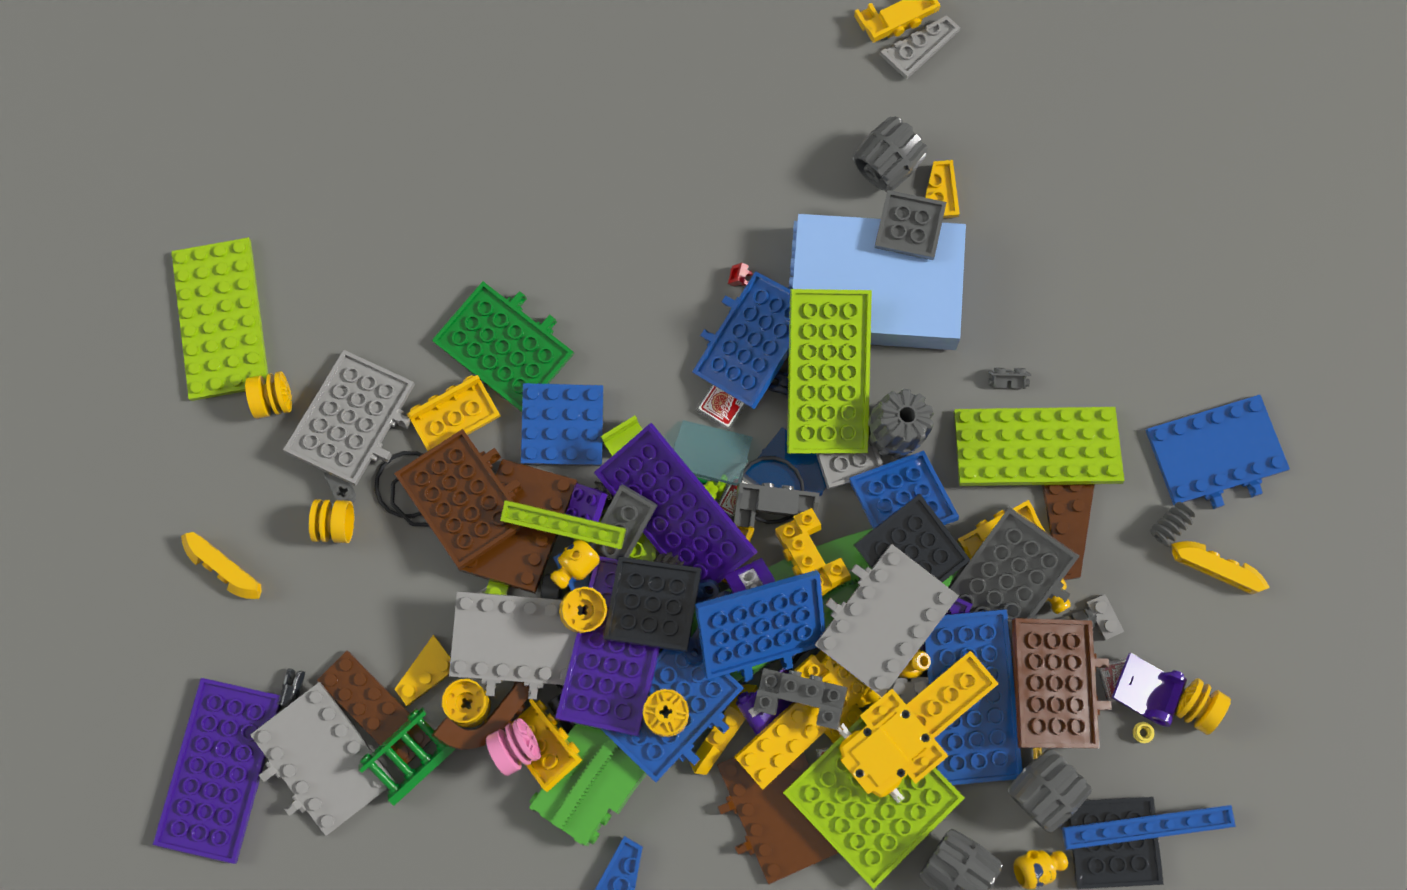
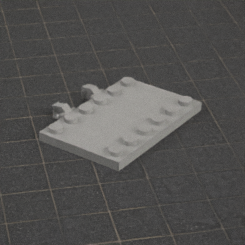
[283,350,415,486]
[814,544,959,697]
[449,591,583,699]
[250,682,395,836]

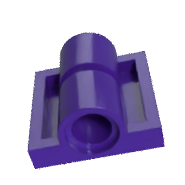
[566,483,608,522]

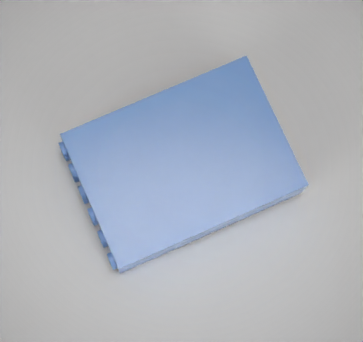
[789,214,966,350]

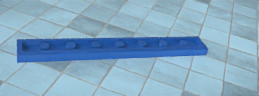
[1061,805,1236,850]

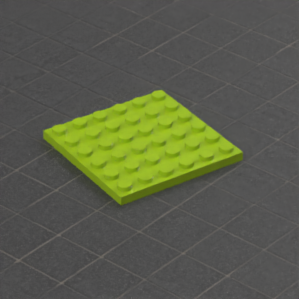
[783,717,964,889]

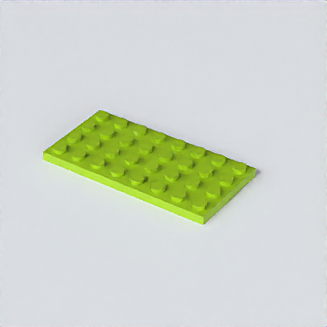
[171,237,268,401]
[787,289,872,453]
[954,407,1125,486]

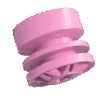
[486,719,541,776]

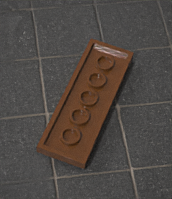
[317,651,432,765]

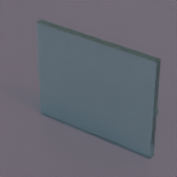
[674,420,753,486]

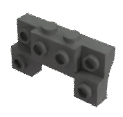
[732,483,820,535]
[753,668,848,730]

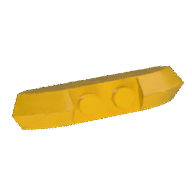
[181,532,262,599]
[1171,541,1270,595]
[690,684,758,775]

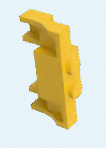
[854,0,941,43]
[956,500,1045,560]
[775,508,851,597]

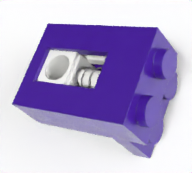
[725,558,776,593]

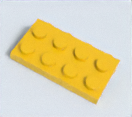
[407,375,501,451]
[512,699,582,792]

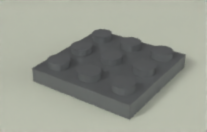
[874,190,947,260]

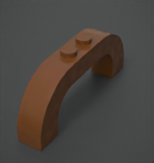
[431,681,529,750]

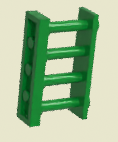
[359,707,455,806]

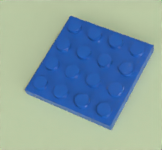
[521,383,603,466]
[849,450,959,529]

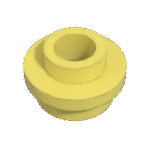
[1133,722,1154,743]

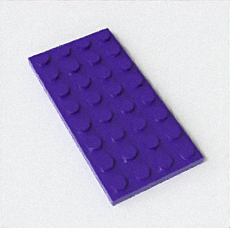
[594,423,758,591]
[556,556,660,737]
[153,678,280,864]

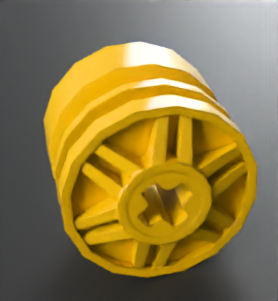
[245,371,292,419]
[309,499,354,543]
[559,587,607,633]
[1175,678,1231,735]
[442,679,491,728]
[643,689,689,737]

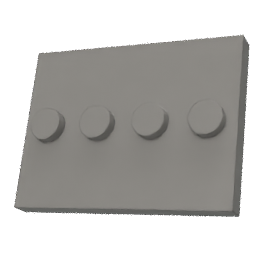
[816,433,883,490]

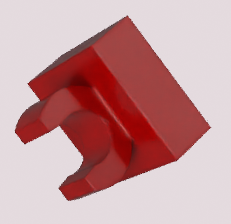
[728,263,753,286]

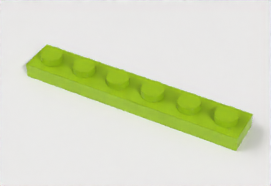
[500,500,626,549]

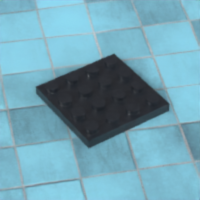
[853,494,970,583]
[603,557,702,652]
[1069,797,1164,889]

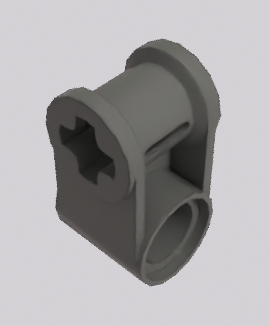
[324,472,356,504]

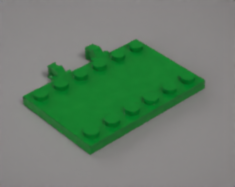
[432,281,574,412]

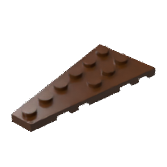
[1042,484,1095,580]

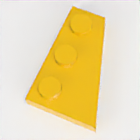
[925,160,960,218]
[395,635,451,706]

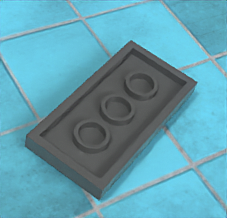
[589,484,658,560]

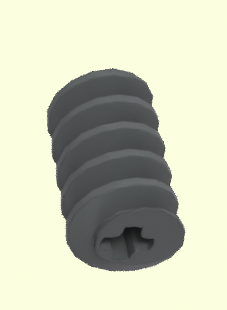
[1150,502,1195,547]

